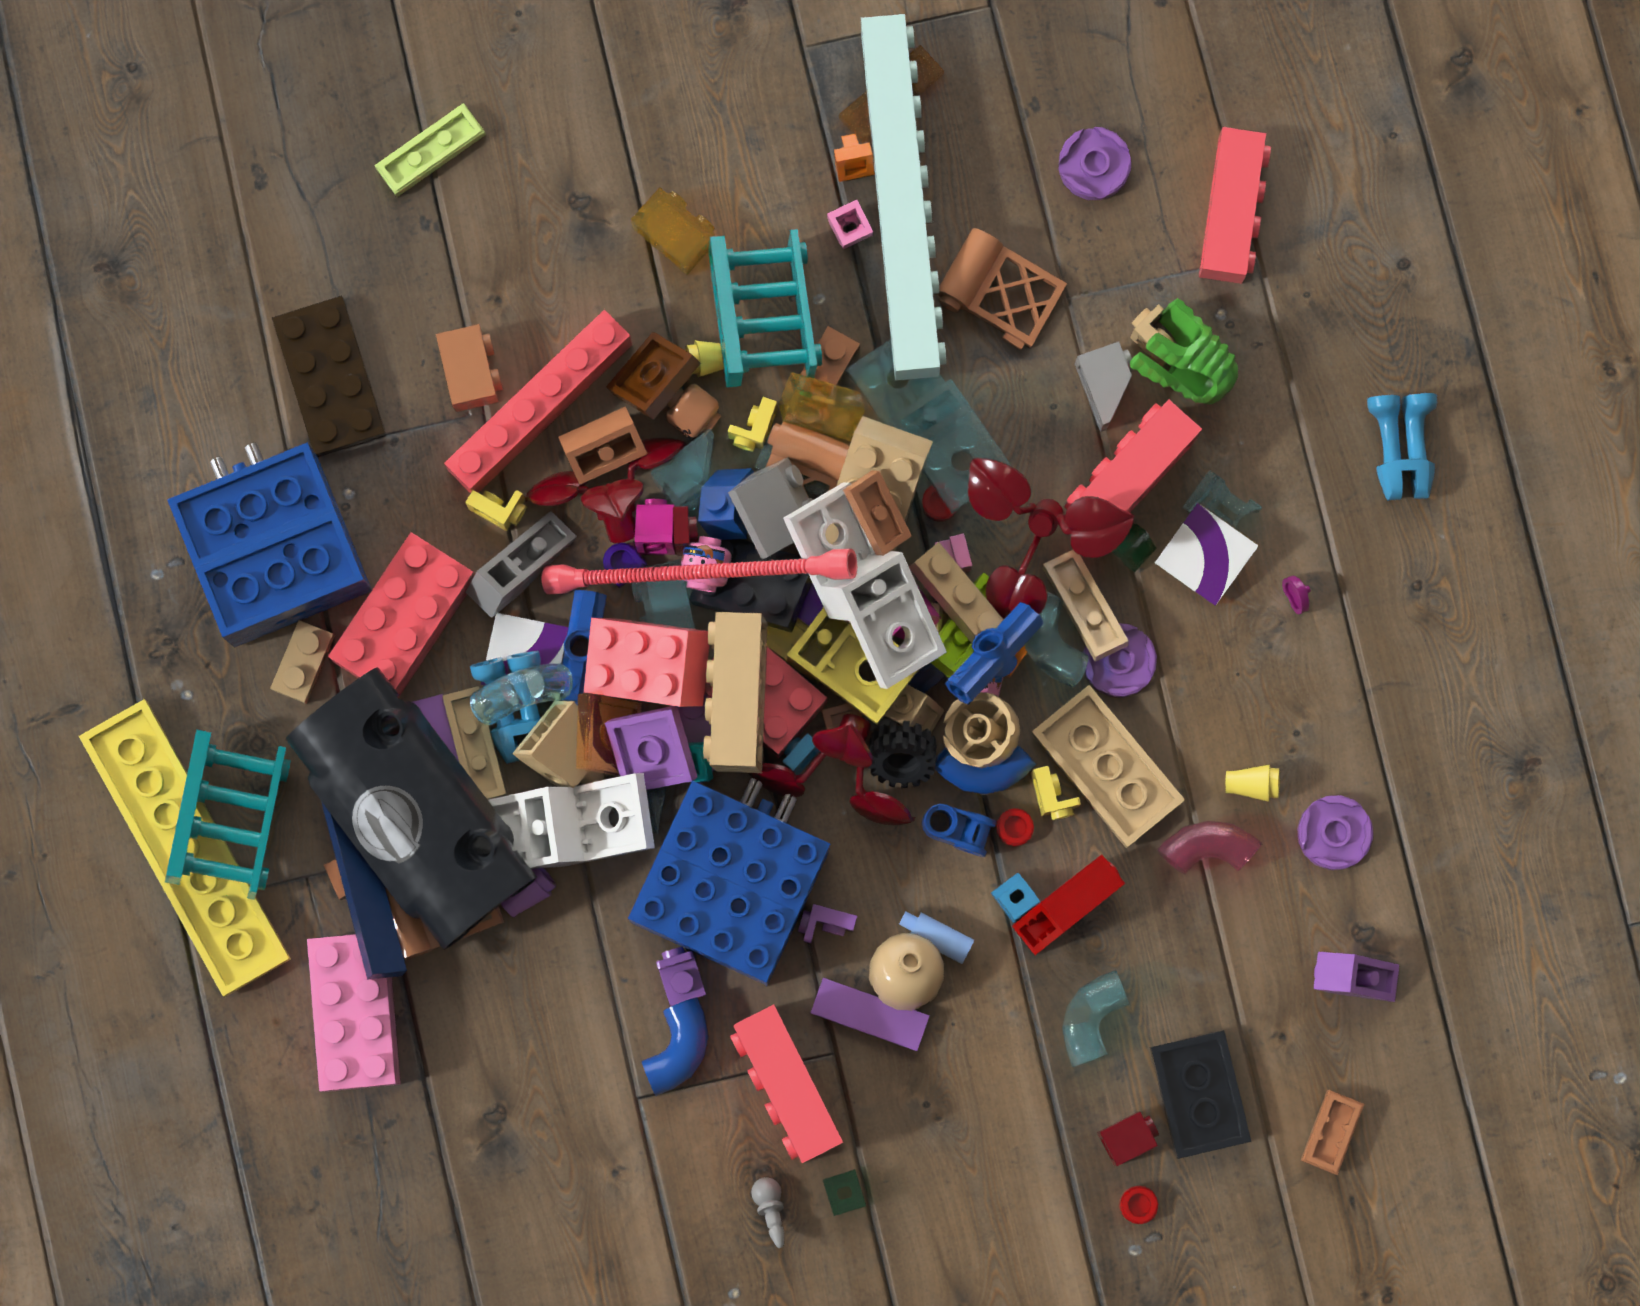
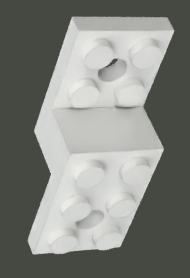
[783,482,947,689]
[488,773,655,869]

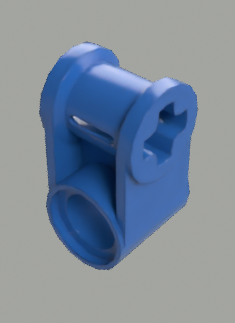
[921,804,997,857]

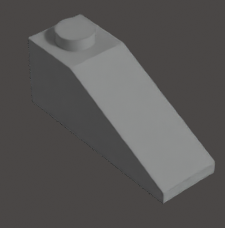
[465,511,577,618]

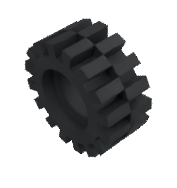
[868,721,937,788]

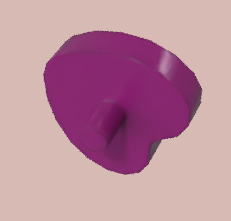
[1282,575,1311,614]

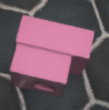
[827,200,873,249]
[935,533,972,573]

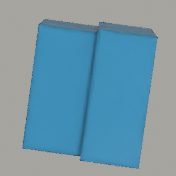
[991,872,1040,923]

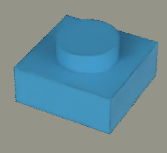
[783,733,820,775]

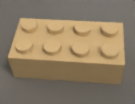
[825,416,933,551]
[703,612,768,773]

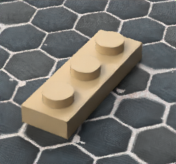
[909,542,1003,643]
[1043,550,1129,662]
[442,686,507,800]

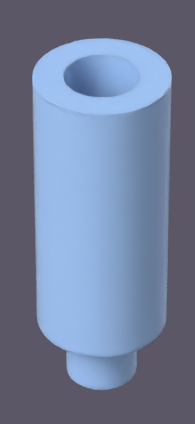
[899,911,974,964]

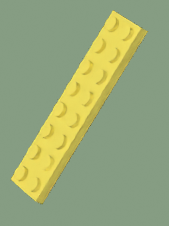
[79,699,291,997]

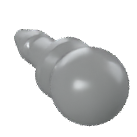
[751,1177,785,1248]

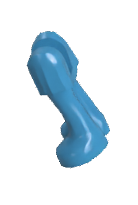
[1367,393,1437,501]
[470,651,541,764]

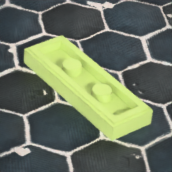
[374,103,486,197]

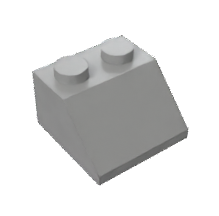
[728,457,813,559]

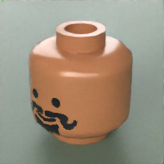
[666,384,721,439]

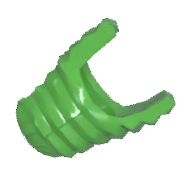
[1130,298,1238,404]

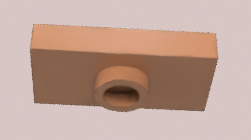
[1300,1090,1364,1175]

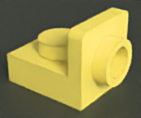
[728,397,778,452]
[465,490,527,531]
[1031,766,1081,820]

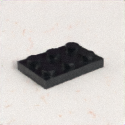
[689,539,812,633]
[1150,1030,1252,1159]

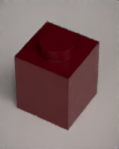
[1097,1111,1159,1166]

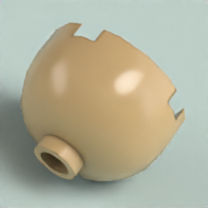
[943,692,1020,768]
[869,933,944,1011]

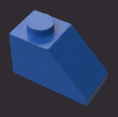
[698,468,754,540]

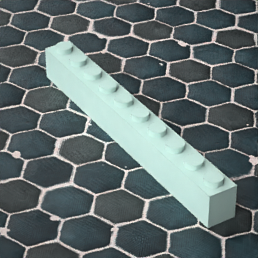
[861,14,946,381]

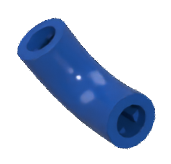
[935,745,1037,794]
[642,997,709,1096]

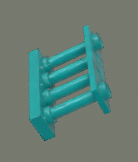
[708,229,822,388]
[165,730,291,900]

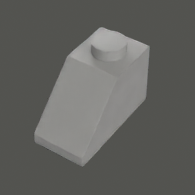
[1075,341,1135,432]

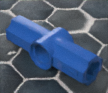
[556,590,607,705]
[945,602,1044,705]

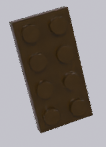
[272,295,387,457]

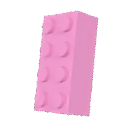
[307,934,400,1092]

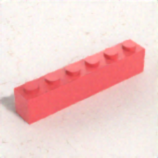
[444,310,632,494]

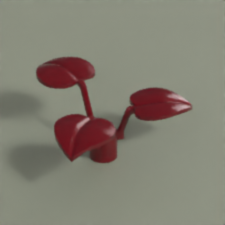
[525,438,686,543]
[968,458,1134,620]
[749,714,916,825]

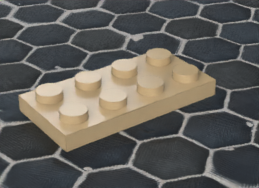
[1031,685,1185,848]

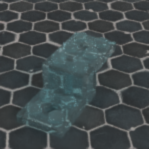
[847,339,1012,513]

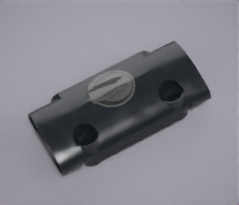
[286,667,538,950]

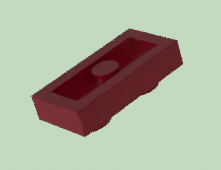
[673,506,698,556]

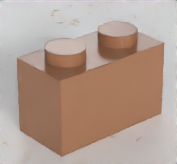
[436,324,503,412]
[558,406,647,484]

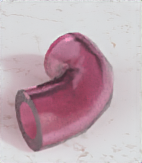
[1157,820,1263,875]

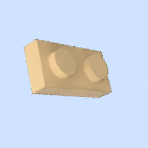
[270,620,335,704]

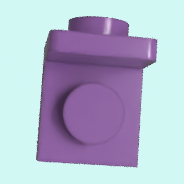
[798,904,857,943]
[656,947,706,1007]

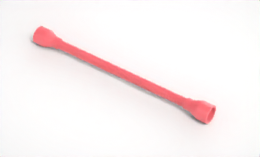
[541,549,858,595]

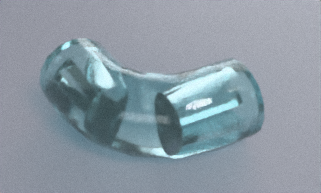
[1025,592,1088,688]
[470,663,573,725]
[1062,970,1129,1068]

